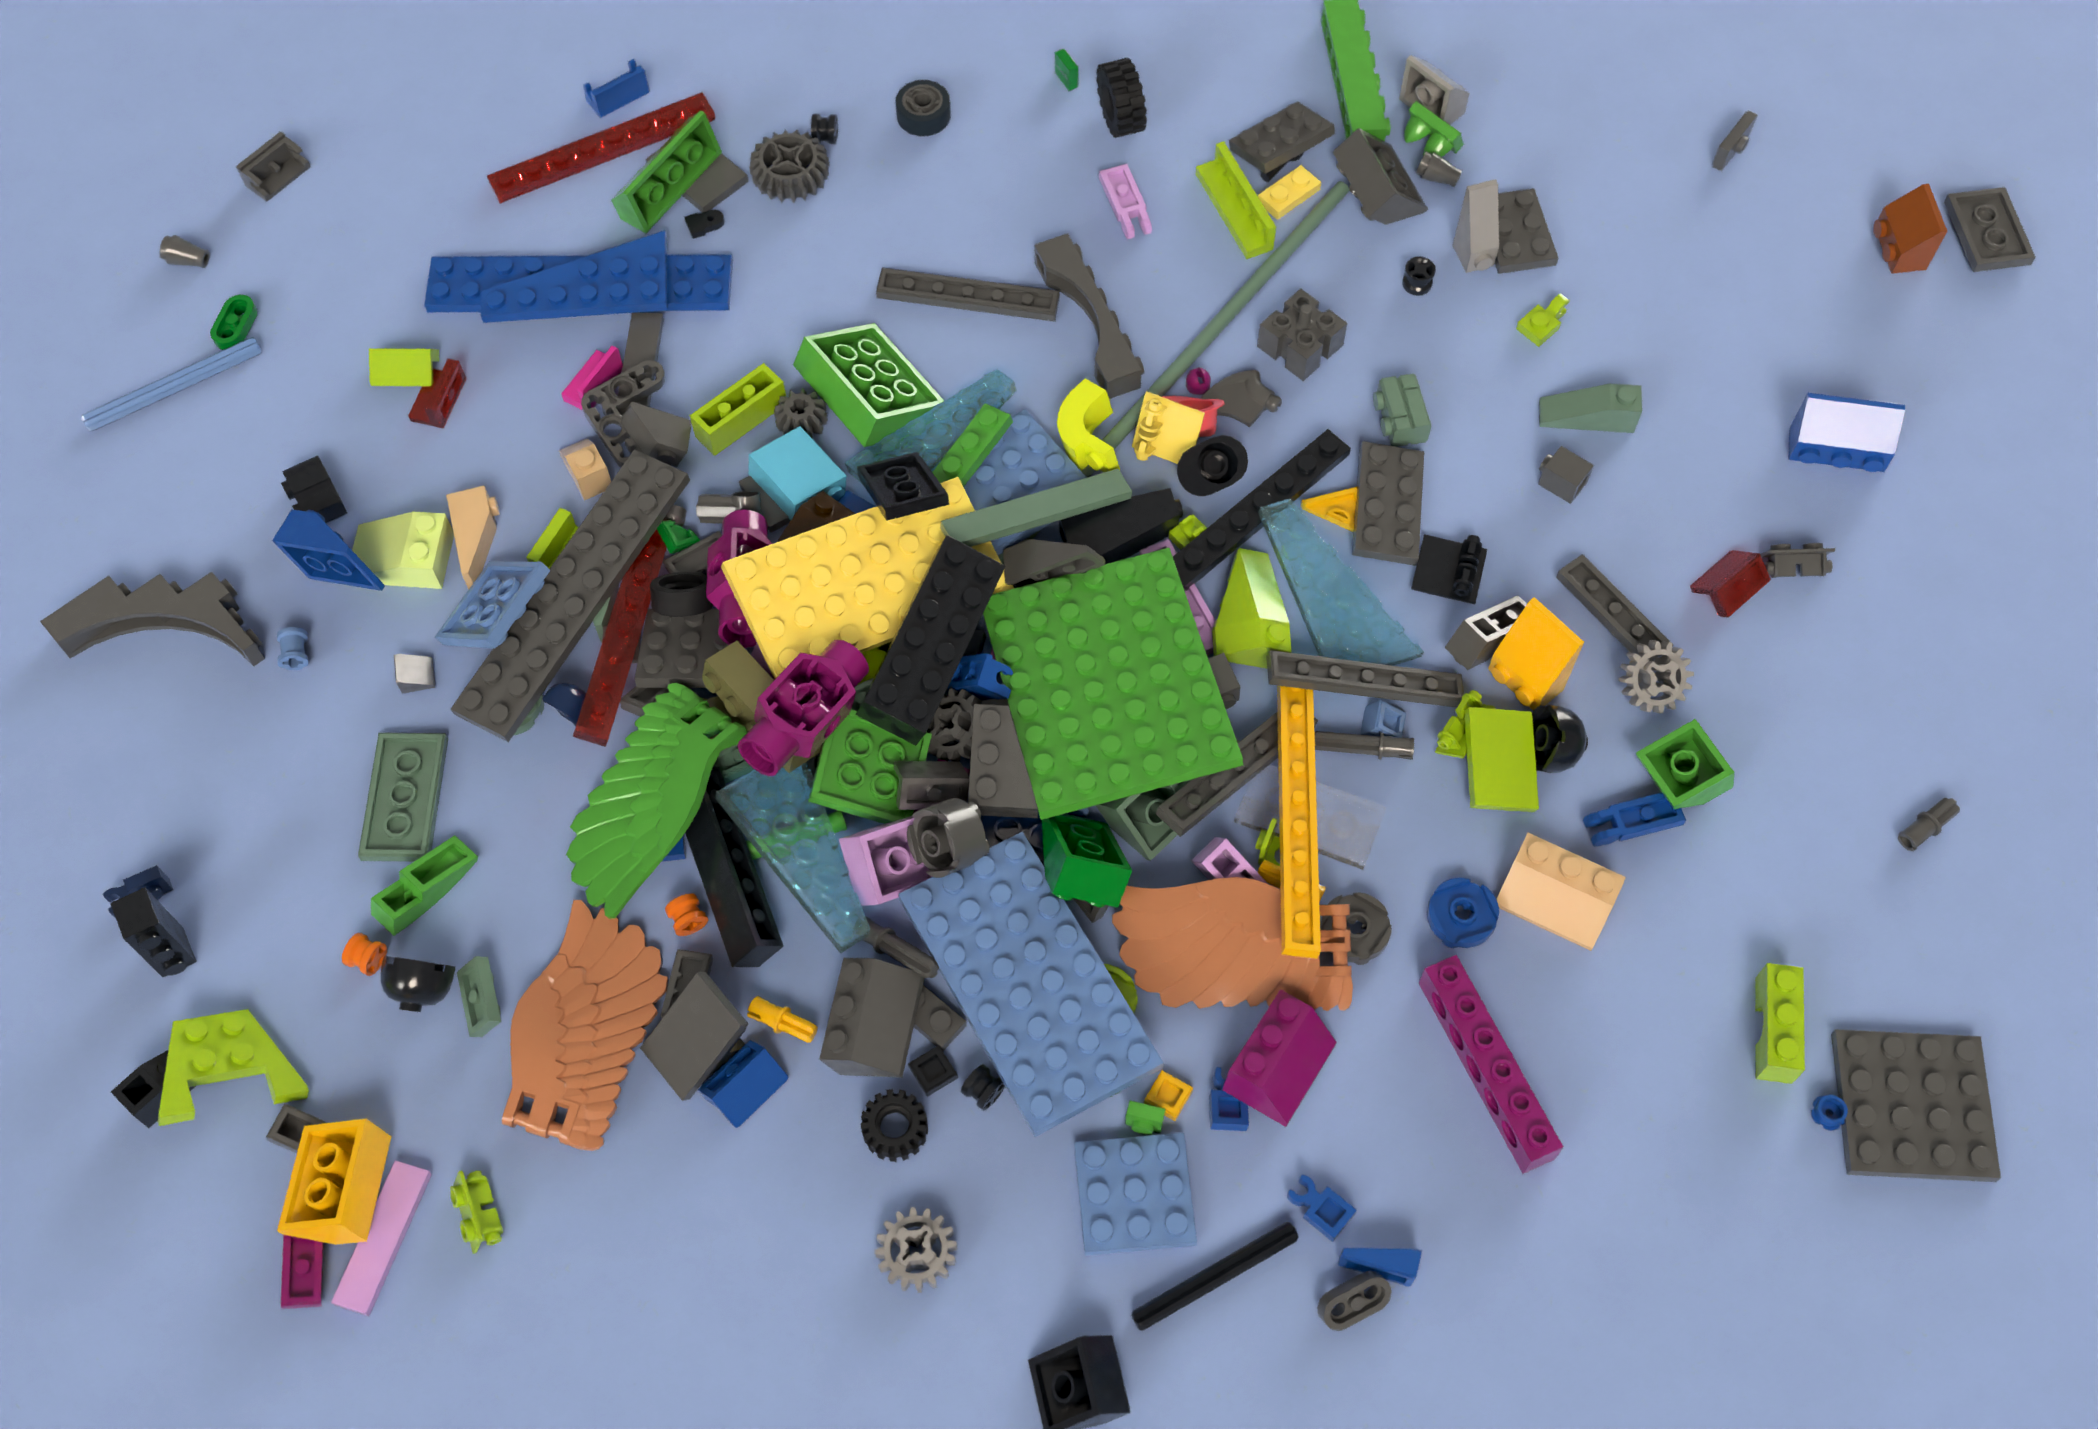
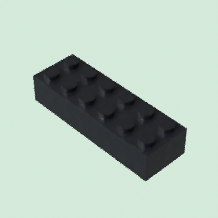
[855,535,1006,746]

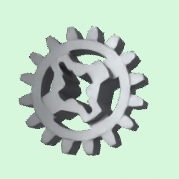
[1619,640,1694,713]
[875,1207,957,1293]

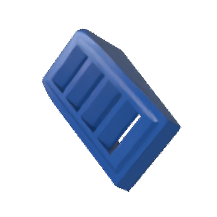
[1338,1248,1422,1287]

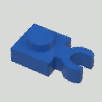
[1209,1067,1249,1131]
[1287,1174,1357,1242]

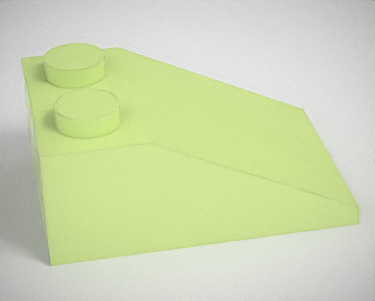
[352,511,454,589]

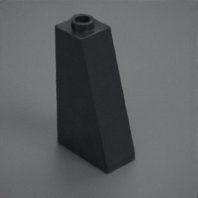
[1059,488,1183,564]

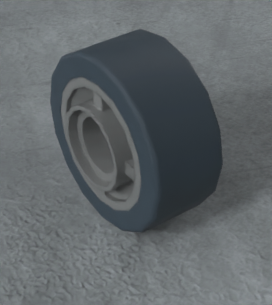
[895,80,951,136]

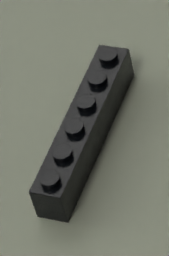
[685,767,784,967]

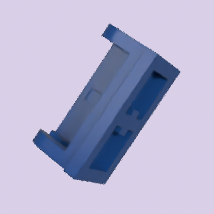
[583,59,650,118]
[947,653,1013,700]

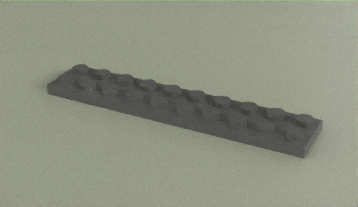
[450,449,690,742]

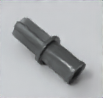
[1898,798,1960,851]

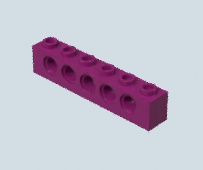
[1419,955,1564,1174]

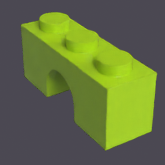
[1755,963,1805,1084]

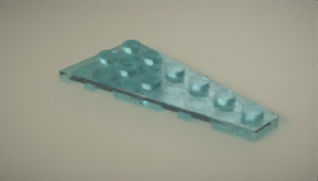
[844,369,1017,485]
[715,762,870,954]

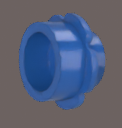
[1811,1095,1848,1131]

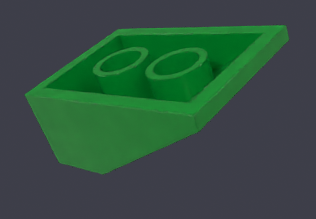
[1042,814,1132,908]

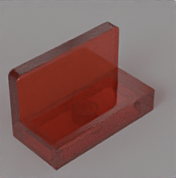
[408,358,467,429]
[1690,550,1771,618]

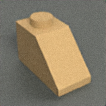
[559,438,611,501]

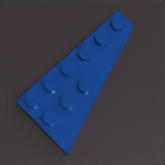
[480,230,667,323]

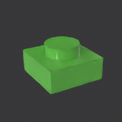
[1125,1100,1166,1135]

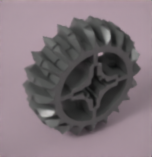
[749,129,829,203]

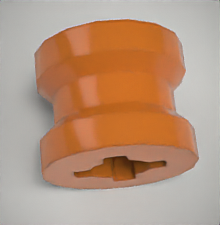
[665,893,708,936]
[342,933,387,976]

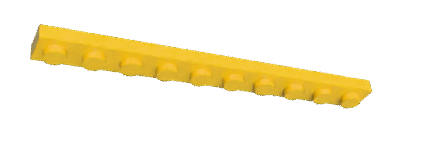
[1277,686,1321,959]

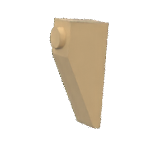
[446,486,500,589]

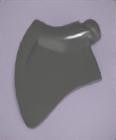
[1200,370,1282,427]

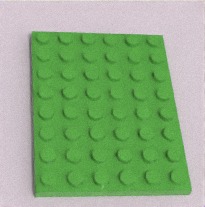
[983,548,1243,820]

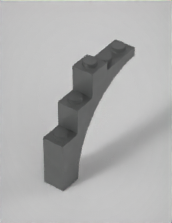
[40,572,265,666]

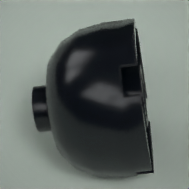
[1532,705,1588,773]
[380,955,456,1012]

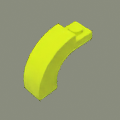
[1057,378,1120,473]

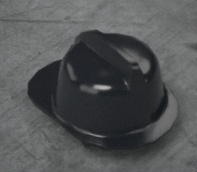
[1177,435,1248,497]

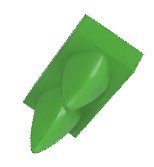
[1404,101,1464,157]

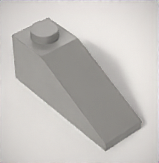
[1453,179,1499,273]

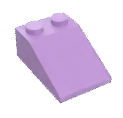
[839,816,932,906]

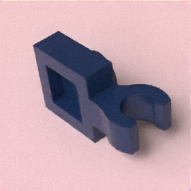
[103,865,173,917]

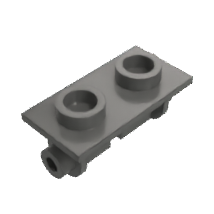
[1760,543,1835,578]

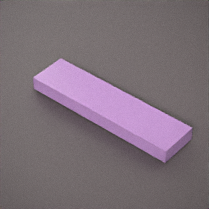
[331,1160,432,1316]

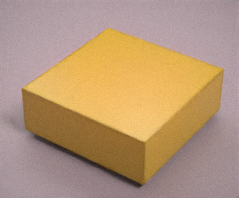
[1144,1070,1193,1121]

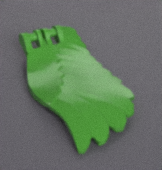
[566,683,747,919]

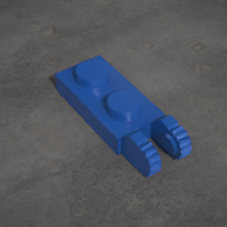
[1583,792,1686,847]

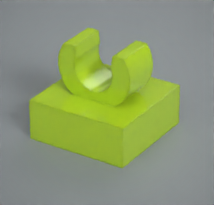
[1168,514,1207,550]

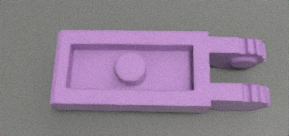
[1099,164,1152,239]

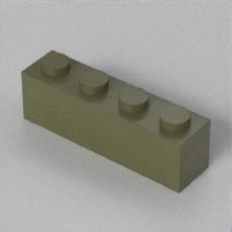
[702,641,822,773]

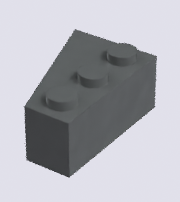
[968,704,1038,818]

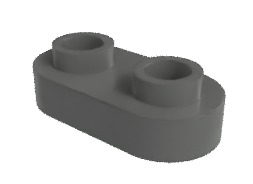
[1317,1271,1391,1331]

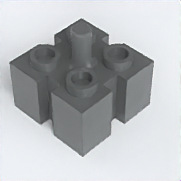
[1257,289,1347,381]

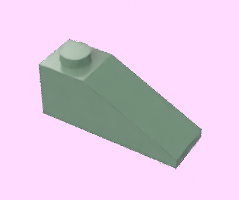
[1539,384,1642,433]

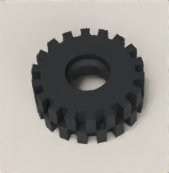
[1096,57,1147,138]

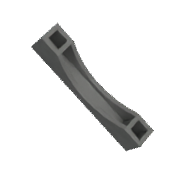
[1034,233,1144,399]

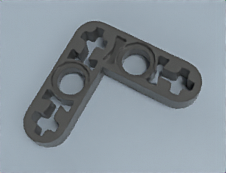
[581,360,665,468]

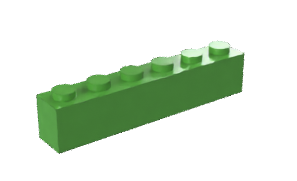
[1321,0,1390,141]

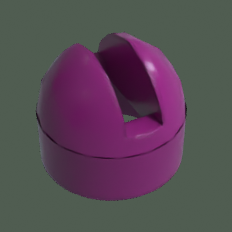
[1186,367,1211,395]

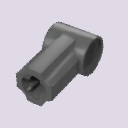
[696,491,762,523]

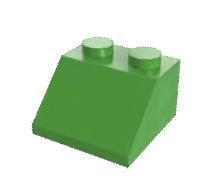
[1636,719,1735,809]

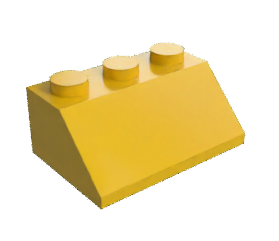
[277,1118,392,1245]

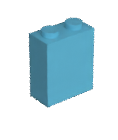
[748,426,847,520]

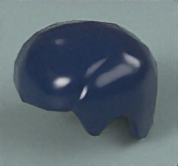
[542,683,593,729]

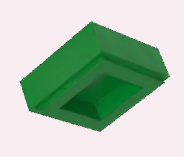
[1055,48,1078,91]

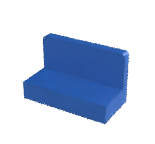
[698,1039,788,1128]

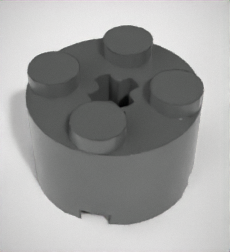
[907,798,990,878]

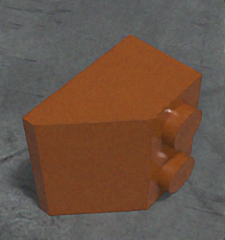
[1873,184,1947,274]

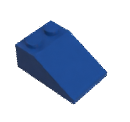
[272,509,385,591]

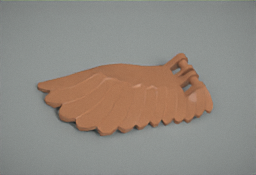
[1112,877,1353,1011]
[502,900,668,1151]

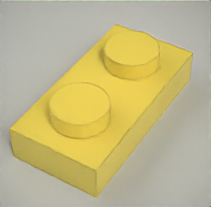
[1258,165,1321,220]

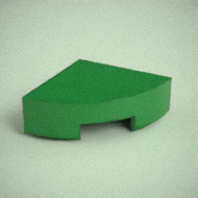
[657,520,700,554]

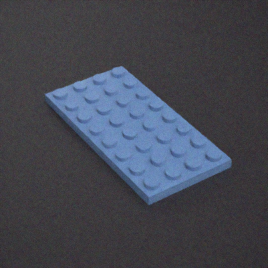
[898,831,1164,1137]

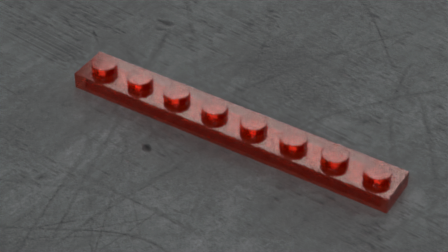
[487,92,715,204]
[572,529,667,747]

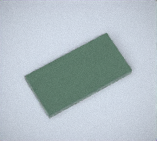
[358,733,448,862]

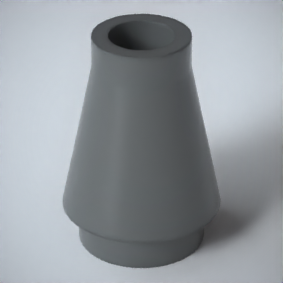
[1416,151,1462,187]
[159,235,210,268]

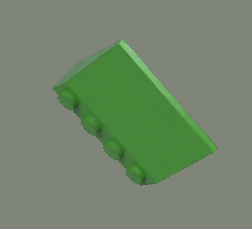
[793,323,946,447]

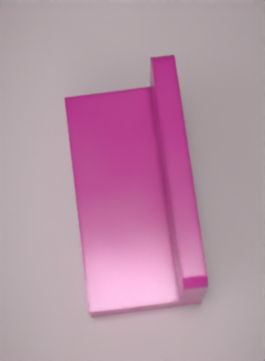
[561,346,623,410]

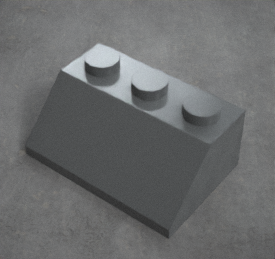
[1333,128,1428,225]
[819,958,925,1078]

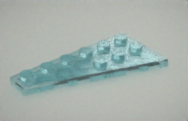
[1258,499,1424,666]

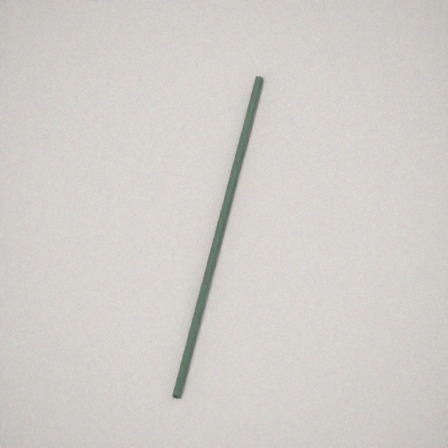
[998,181,1349,565]

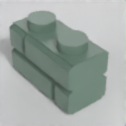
[1373,374,1431,447]

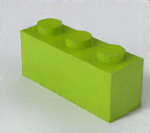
[690,363,786,456]

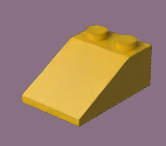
[1488,597,1584,711]

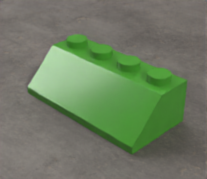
[611,110,722,233]

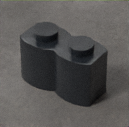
[281,455,347,523]

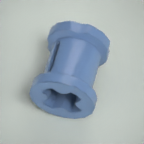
[277,627,309,670]

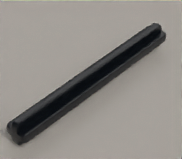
[1131,1222,1298,1331]

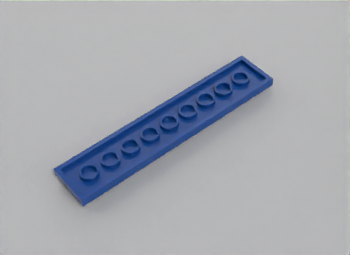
[424,254,733,313]

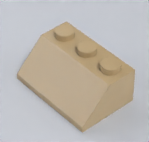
[1496,833,1626,951]

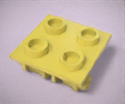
[1132,391,1205,464]

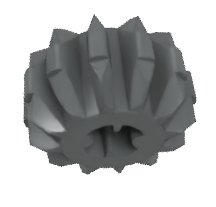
[774,388,828,438]

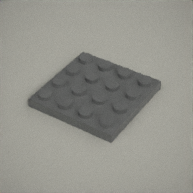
[1831,1029,2001,1182]

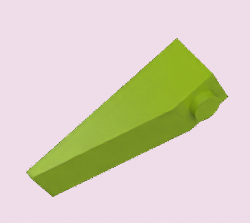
[1212,548,1292,669]

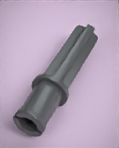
[1314,731,1414,760]
[853,916,939,978]

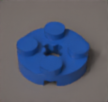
[1427,878,1499,948]

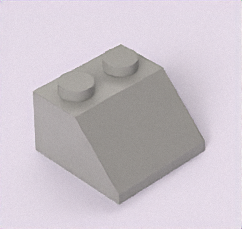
[1399,55,1470,125]

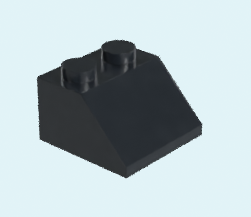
[1028,1335,1131,1429]

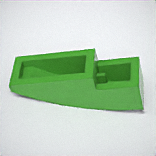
[371,835,478,936]

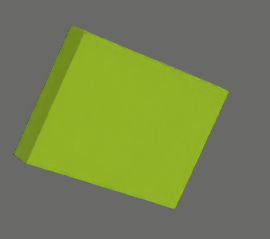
[1464,707,1539,812]

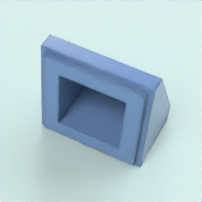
[1360,699,1406,738]

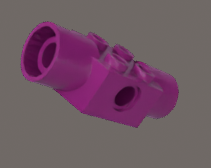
[706,510,773,648]
[738,640,869,776]

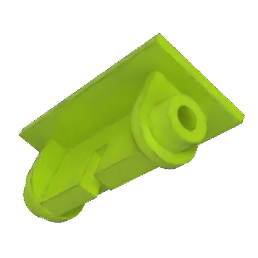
[1435,690,1495,758]
[450,1170,503,1254]

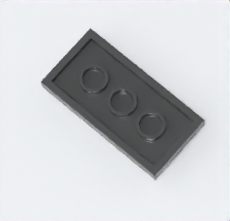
[1352,441,1424,566]

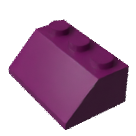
[1222,989,1337,1127]

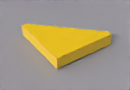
[1301,487,1357,532]

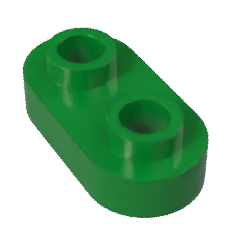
[210,295,257,350]

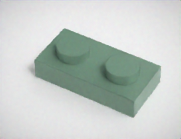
[457,956,501,1037]

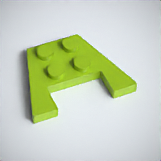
[158,1009,309,1126]

